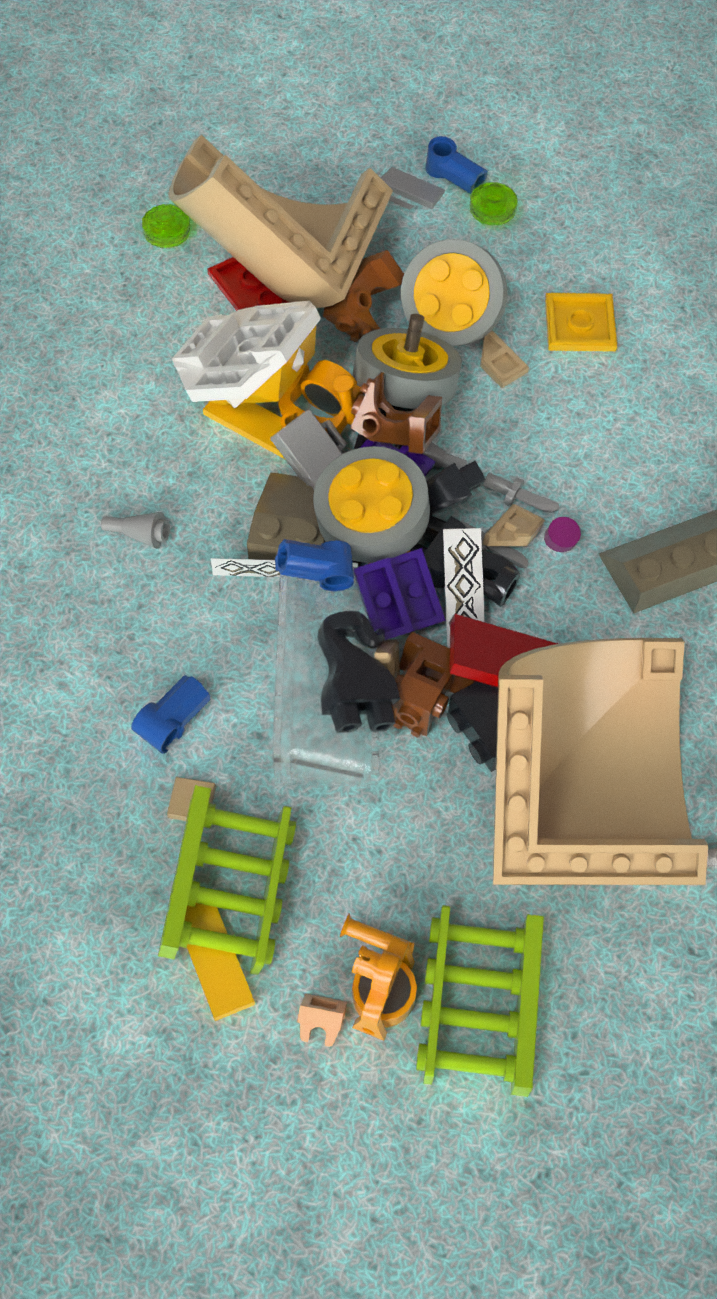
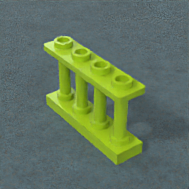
[158,785,296,975]
[416,905,544,1097]

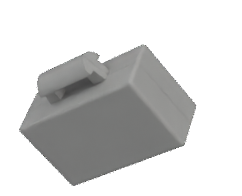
[381,167,445,210]
[270,409,347,490]

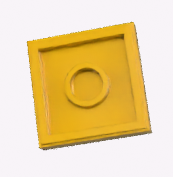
[545,293,617,351]

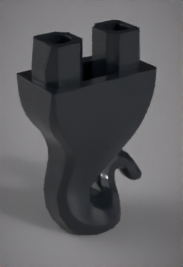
[426,461,486,516]
[410,515,520,607]
[317,611,401,733]

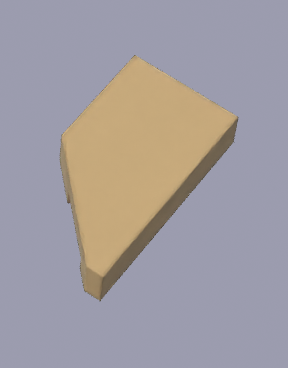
[480,330,529,388]
[482,504,545,546]
[375,639,400,679]

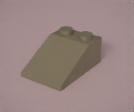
[247,472,326,560]

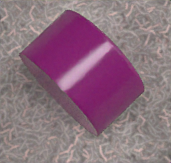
[544,517,581,552]

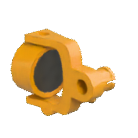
[278,360,363,435]
[340,913,417,1041]

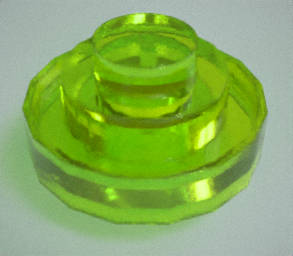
[469,182,518,225]
[142,204,191,248]

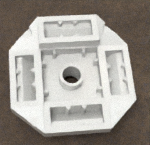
[172,301,321,408]

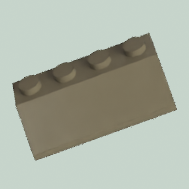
[599,510,717,614]

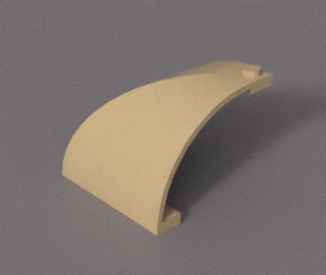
[168,135,393,308]
[493,638,708,885]

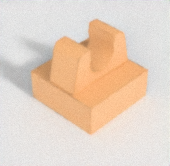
[297,993,347,1047]

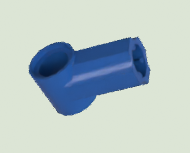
[425,136,488,194]
[275,539,355,592]
[131,675,210,754]

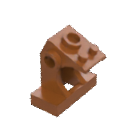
[323,250,404,342]
[350,372,442,454]
[393,632,476,737]

